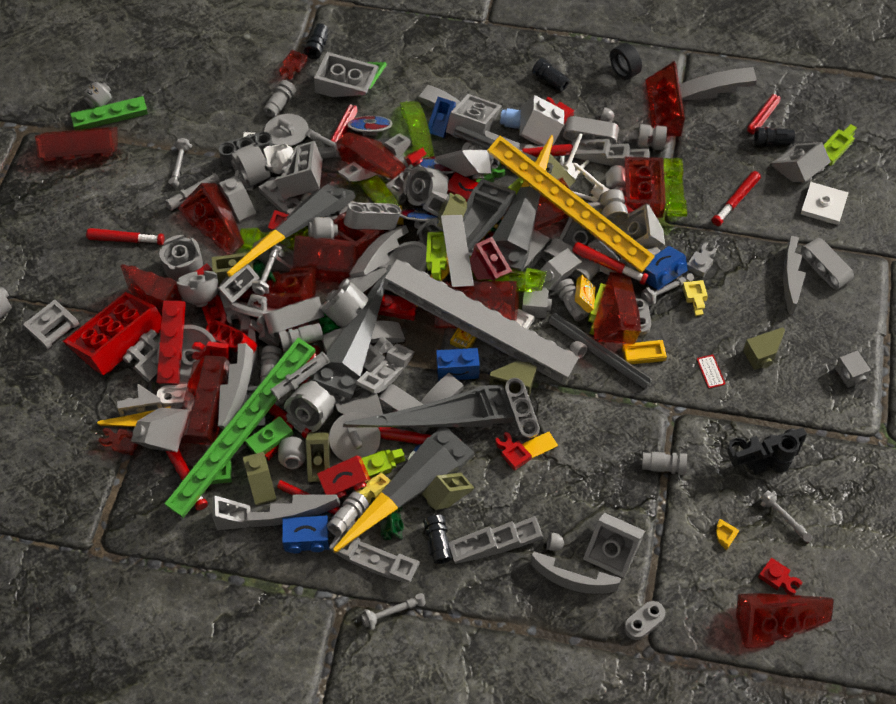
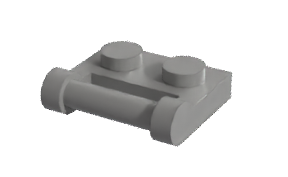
[23,300,80,350]

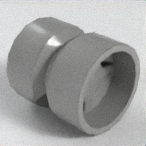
[637,124,667,151]
[599,189,629,226]

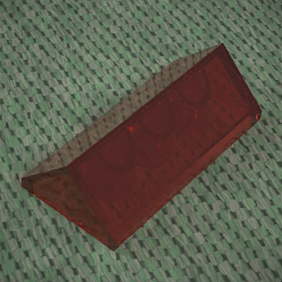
[645,61,685,136]

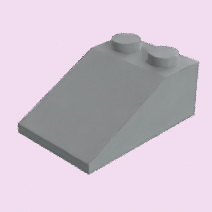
[314,52,378,97]
[446,94,502,138]

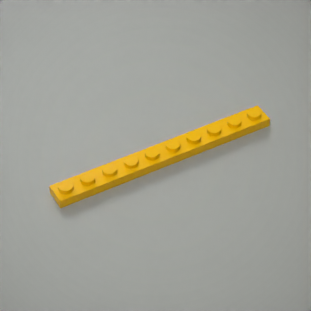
[487,136,655,273]

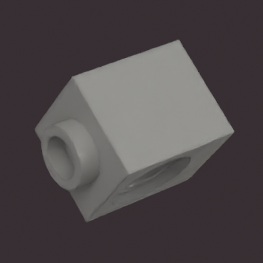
[835,351,871,388]

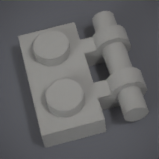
[123,329,160,382]

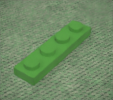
[71,96,148,132]

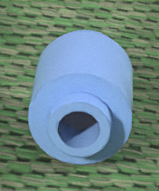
[500,108,521,129]

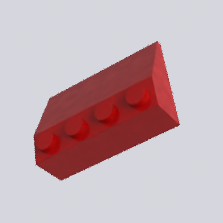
[63,292,162,375]

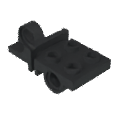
[727,427,807,475]

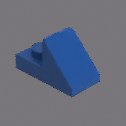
[426,96,456,138]

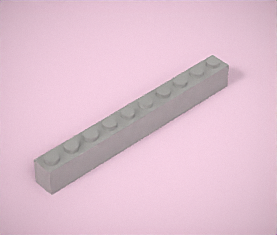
[383,259,579,385]

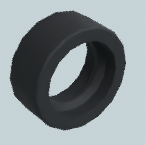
[609,43,642,80]

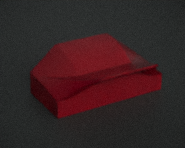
[469,237,512,281]

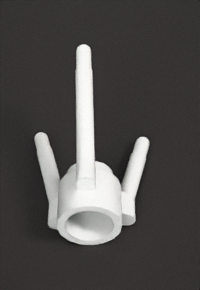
[559,134,589,180]
[572,163,610,202]

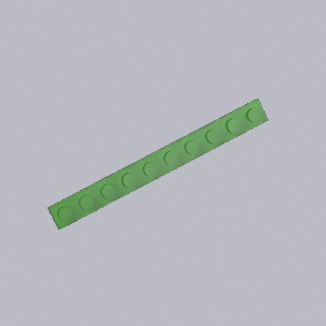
[165,338,315,518]

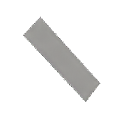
[441,215,474,287]

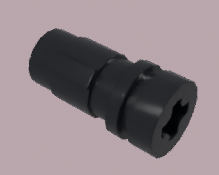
[304,23,329,59]
[532,58,570,91]
[754,127,795,146]
[423,515,451,564]

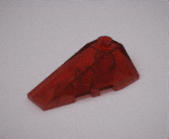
[335,132,406,179]
[179,183,244,255]
[237,267,316,309]
[594,272,641,344]
[736,593,834,649]

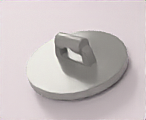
[231,293,276,318]

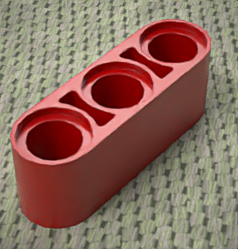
[205,320,257,354]

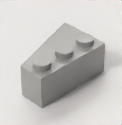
[275,141,323,199]

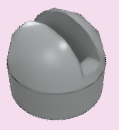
[600,107,614,122]
[570,341,587,359]
[547,532,564,551]

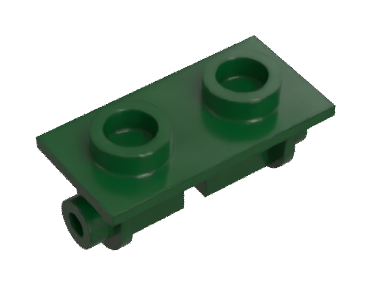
[380,507,404,540]

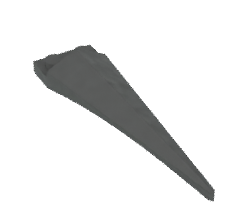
[313,264,391,399]
[343,385,515,428]

